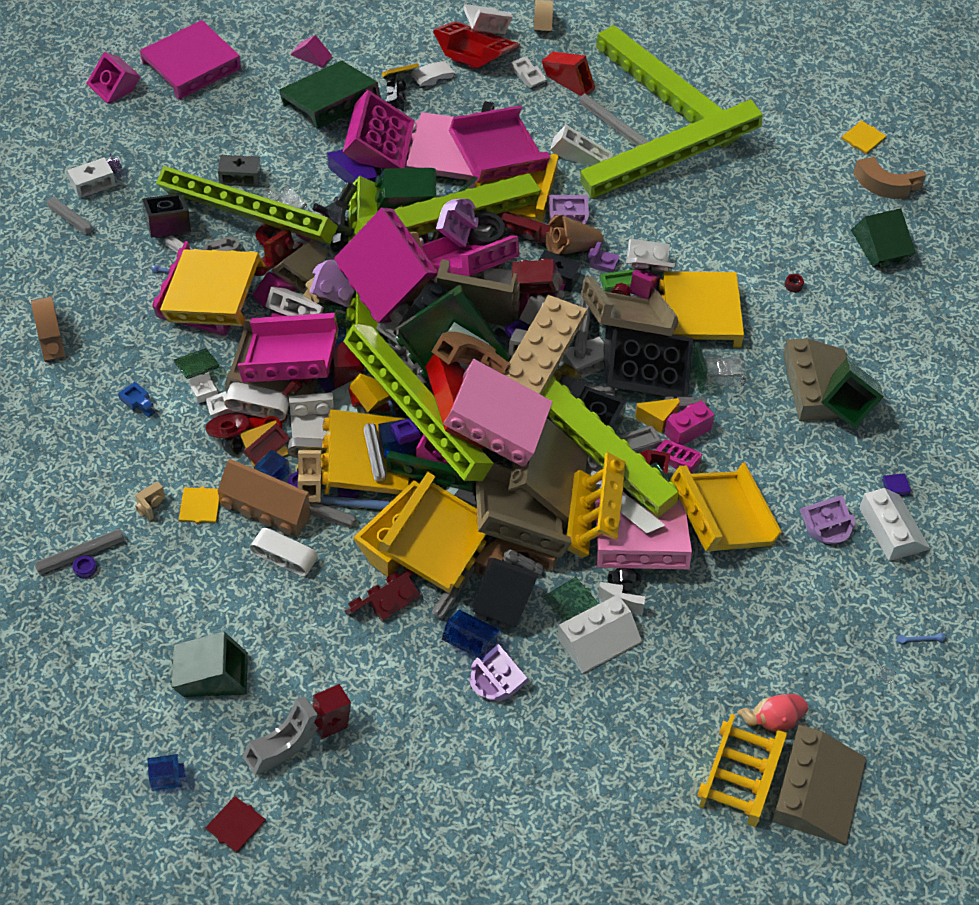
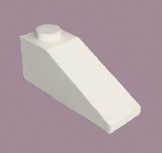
[550,125,613,165]
[265,287,324,316]

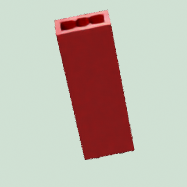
[426,354,484,449]

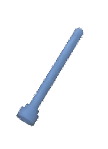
[317,495,390,510]

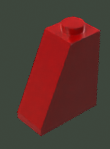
[541,52,595,96]

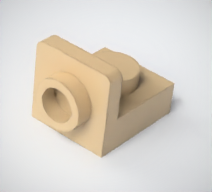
[135,481,165,521]

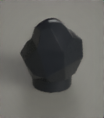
[607,568,642,594]

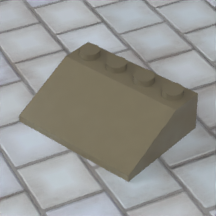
[783,338,847,421]
[772,724,866,845]

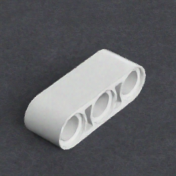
[224,382,289,421]
[249,528,318,577]

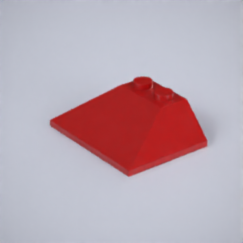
[433,21,520,69]

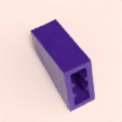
[327,149,377,184]

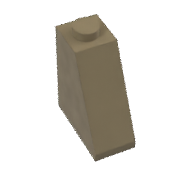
[272,239,328,294]

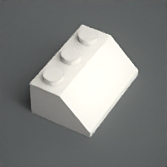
[859,488,930,561]
[557,594,642,674]

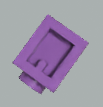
[588,242,620,273]

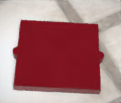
[205,796,266,853]

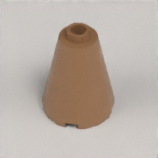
[545,215,603,255]

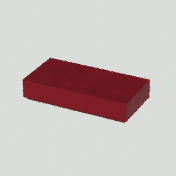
[243,423,291,468]

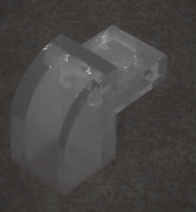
[263,185,307,209]

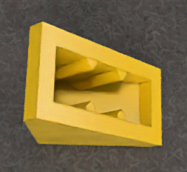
[350,373,392,412]
[635,398,680,433]

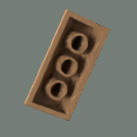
[218,458,311,537]

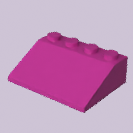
[342,90,415,169]

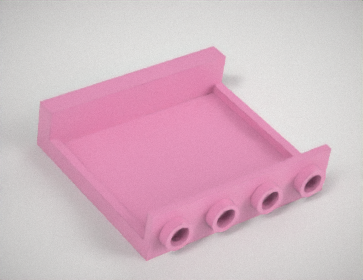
[404,112,476,188]
[443,359,552,467]
[594,499,692,569]

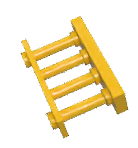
[567,452,625,558]
[697,714,787,827]

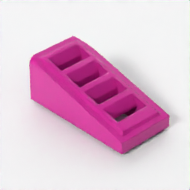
[655,439,703,474]

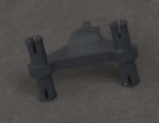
[312,182,357,237]

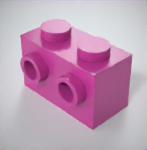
[664,400,714,445]

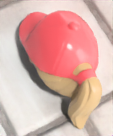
[737,694,808,732]

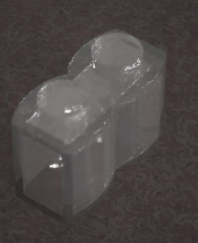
[700,354,747,387]

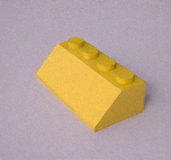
[353,480,419,577]

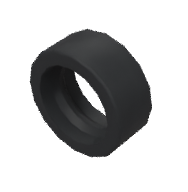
[468,212,505,246]

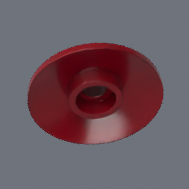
[205,413,249,439]

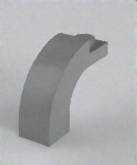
[242,697,318,775]

